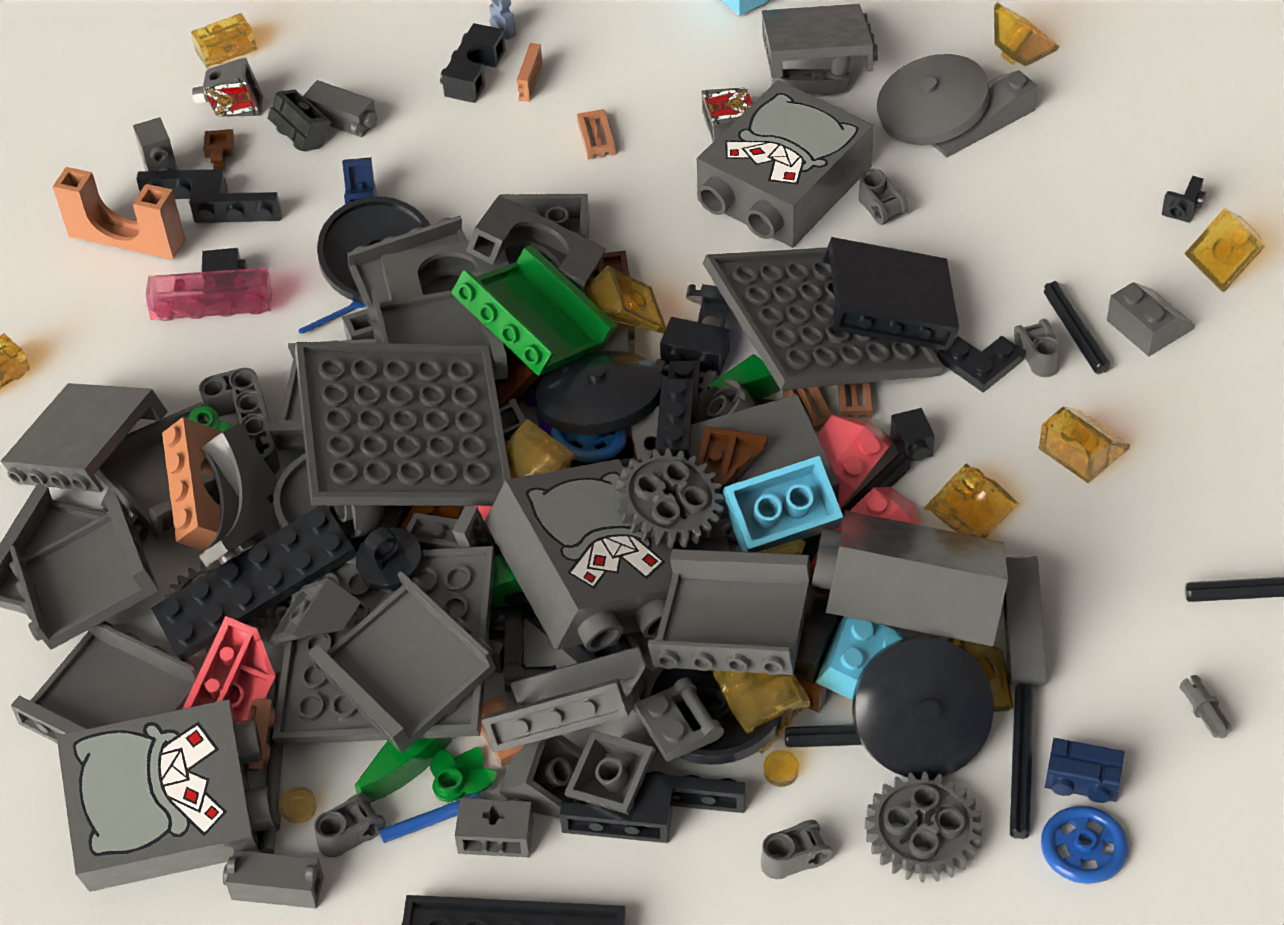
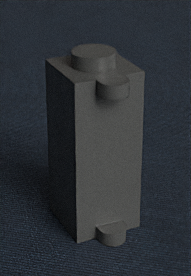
[303,80,377,137]
[223,850,324,909]

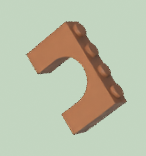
[53,167,186,260]
[162,417,246,560]

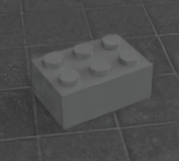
[499,194,590,261]

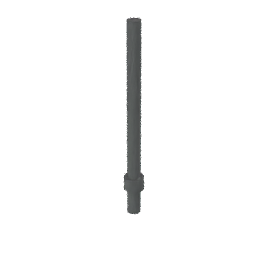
[260,672,283,854]

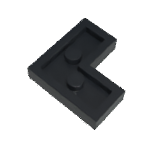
[937,336,1025,393]

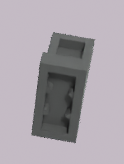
[406,505,496,550]

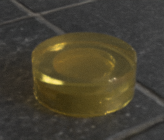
[763,750,799,787]
[280,786,317,824]

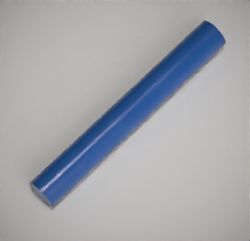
[379,793,482,843]

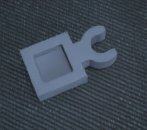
[489,0,516,40]

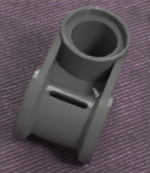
[858,169,908,224]
[1014,319,1061,377]
[314,793,386,857]
[761,820,833,879]

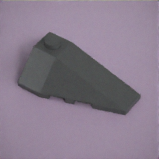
[931,70,1038,158]

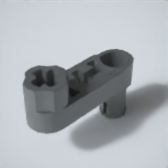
[771,56,851,94]

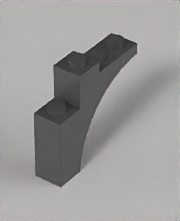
[199,423,280,567]

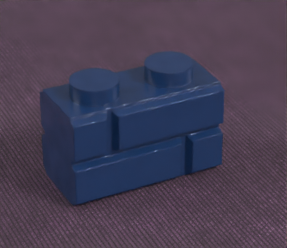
[1044,737,1125,803]

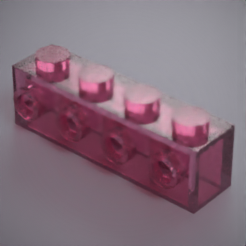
[145,267,272,321]

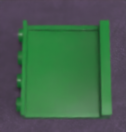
[451,245,618,376]

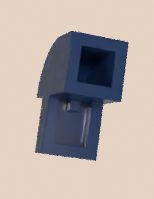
[342,157,377,204]

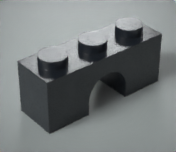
[440,23,506,103]

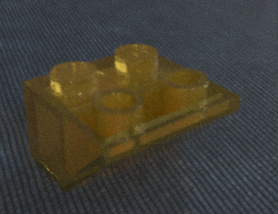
[1038,406,1130,483]

